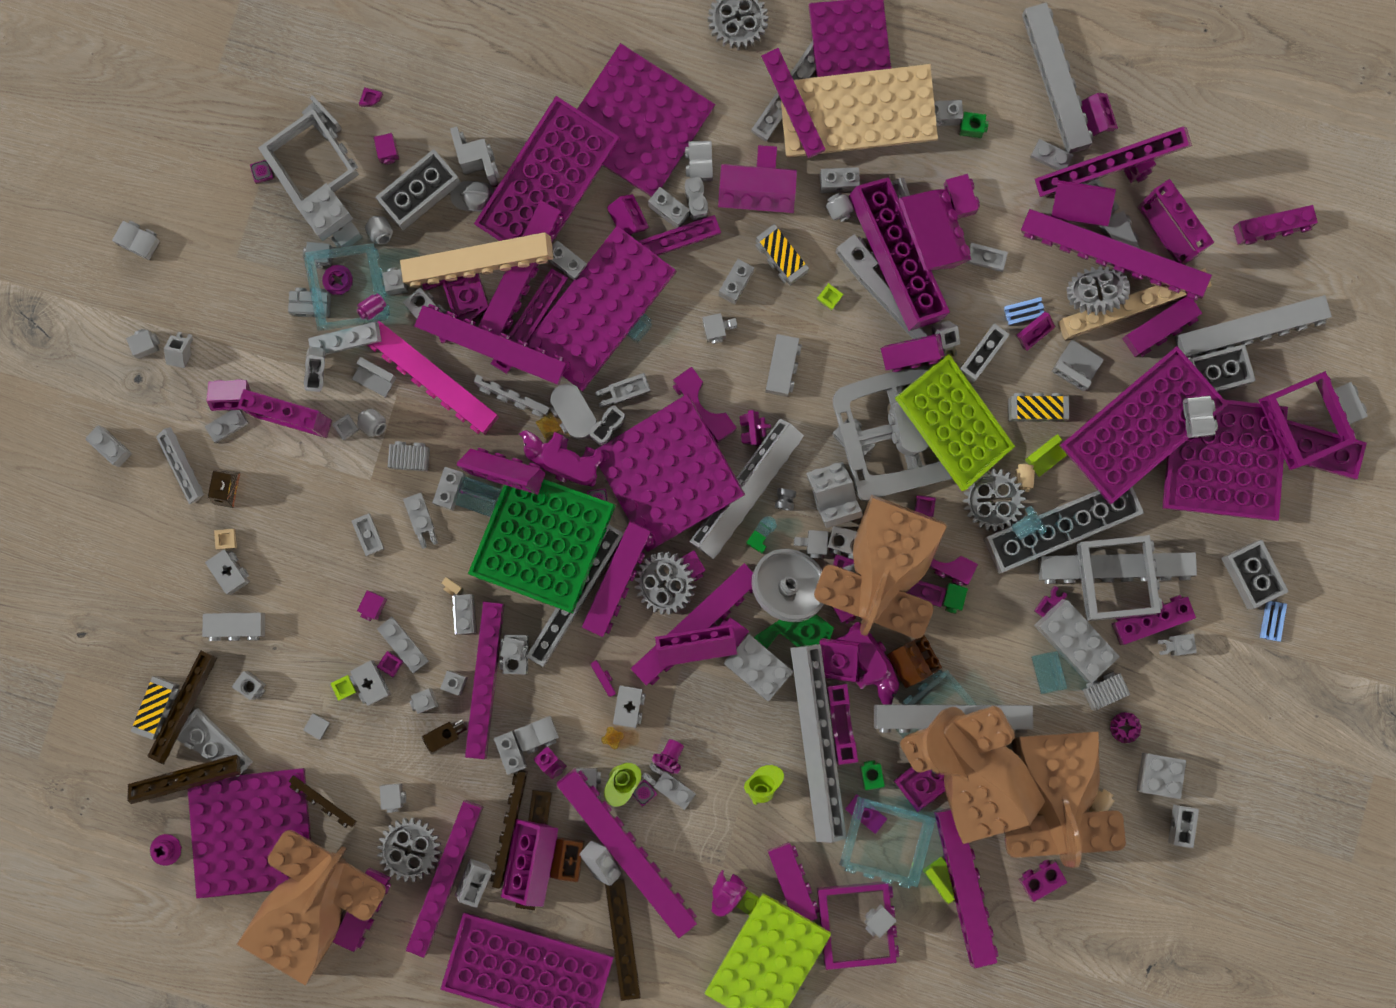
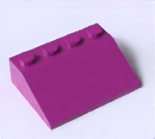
[898,189,972,271]

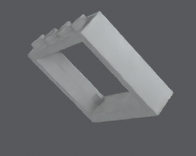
[258,109,360,205]
[1077,535,1163,621]

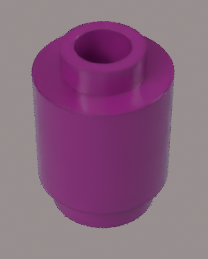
[356,293,386,321]

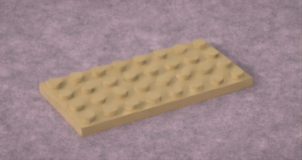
[781,64,938,158]

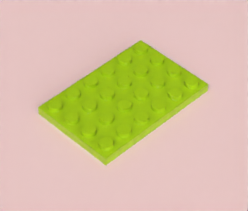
[895,354,1015,491]
[704,893,831,1008]

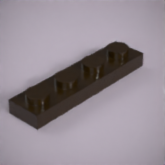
[288,775,357,828]

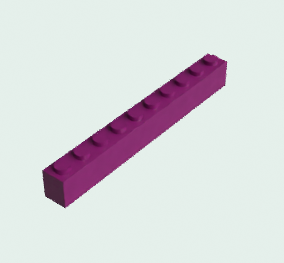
[1021,209,1212,300]
[557,768,697,939]

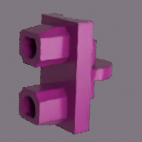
[739,410,771,446]

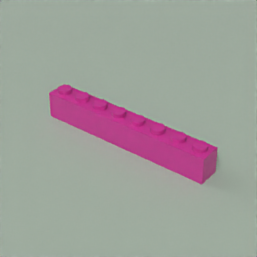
[367,320,499,435]

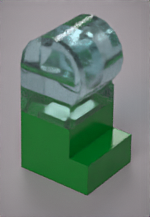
[746,516,776,554]

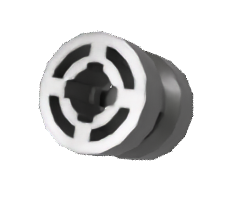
[775,488,796,511]

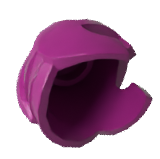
[711,870,748,917]

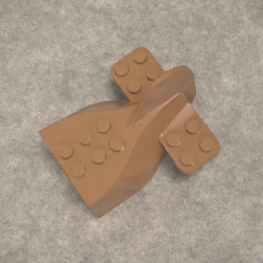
[814,495,947,639]
[900,706,1045,844]
[1005,732,1126,868]
[236,830,386,986]

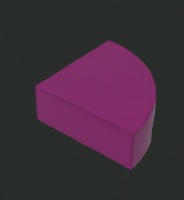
[359,87,383,107]

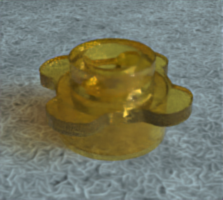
[601,727,624,749]

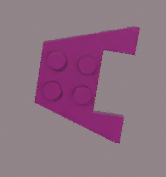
[422,273,489,344]

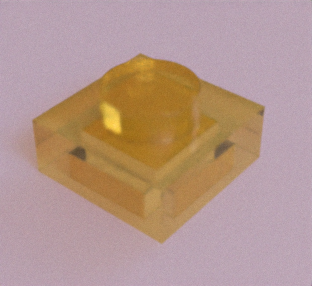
[536,413,562,439]

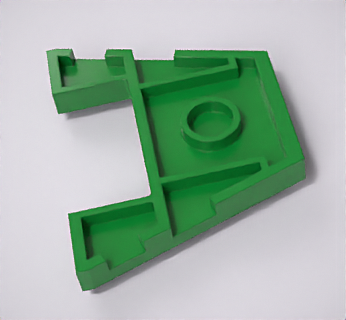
[754,614,834,649]

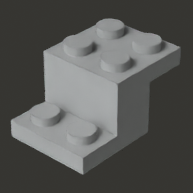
[450,127,500,186]
[806,462,863,528]

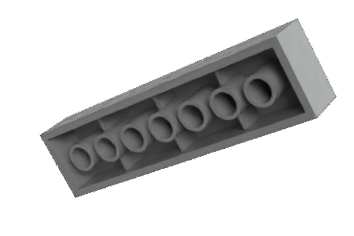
[984,487,1144,574]

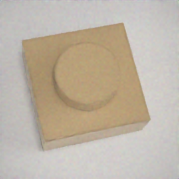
[214,529,237,550]
[441,577,463,596]

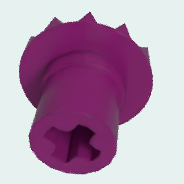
[651,739,684,774]
[150,834,182,866]

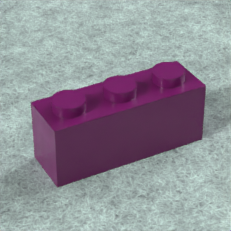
[880,333,945,372]

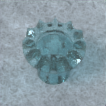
[1012,507,1046,540]

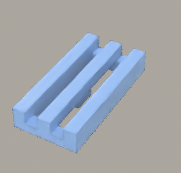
[1004,297,1044,326]
[1260,601,1287,642]

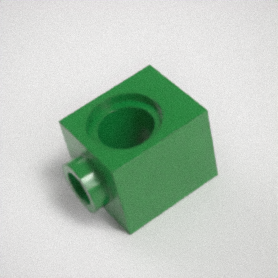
[959,112,989,138]
[942,583,968,614]
[860,760,885,790]

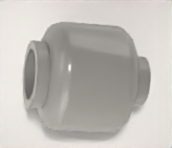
[826,192,854,222]
[365,216,393,245]
[357,408,386,437]

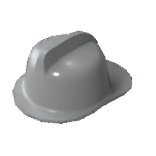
[450,181,495,212]

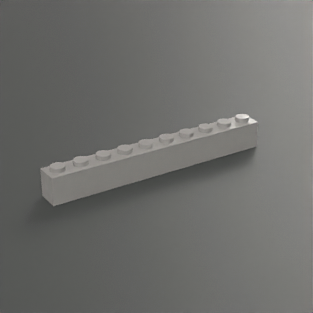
[791,644,847,843]

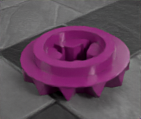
[322,265,353,295]
[1110,712,1142,743]

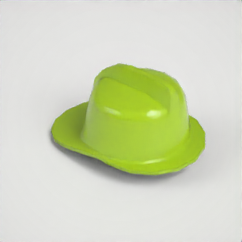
[604,763,641,807]
[744,765,784,805]

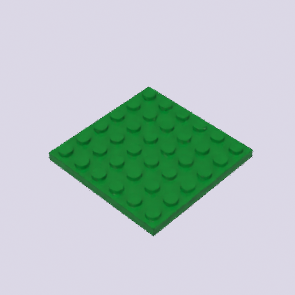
[468,479,616,614]

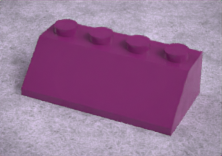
[718,164,797,213]
[456,448,545,495]
[501,819,559,907]

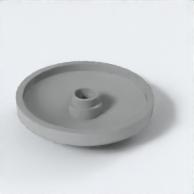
[752,549,824,622]

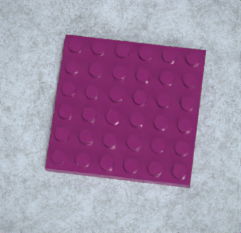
[577,43,715,197]
[596,394,745,552]
[1162,399,1288,521]
[188,768,311,899]

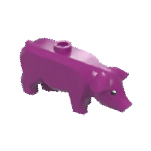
[519,430,604,487]
[836,622,900,705]

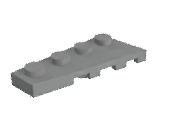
[474,375,550,418]
[177,708,253,777]

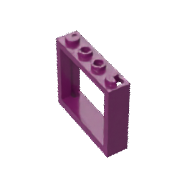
[1137,179,1214,265]
[1259,371,1357,470]
[237,389,332,439]
[817,881,899,970]

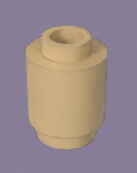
[1015,464,1035,493]
[1089,789,1115,812]

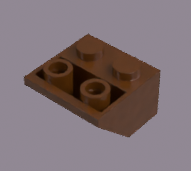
[887,635,942,688]
[550,837,585,882]

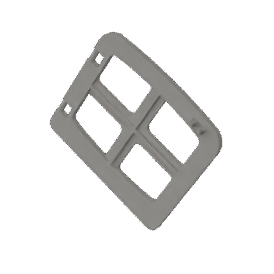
[832,365,953,501]

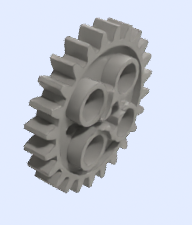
[708,0,768,50]
[1067,266,1130,315]
[963,469,1027,531]
[635,552,696,615]
[377,817,441,882]

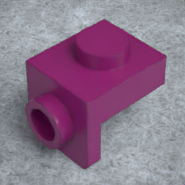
[534,747,567,779]

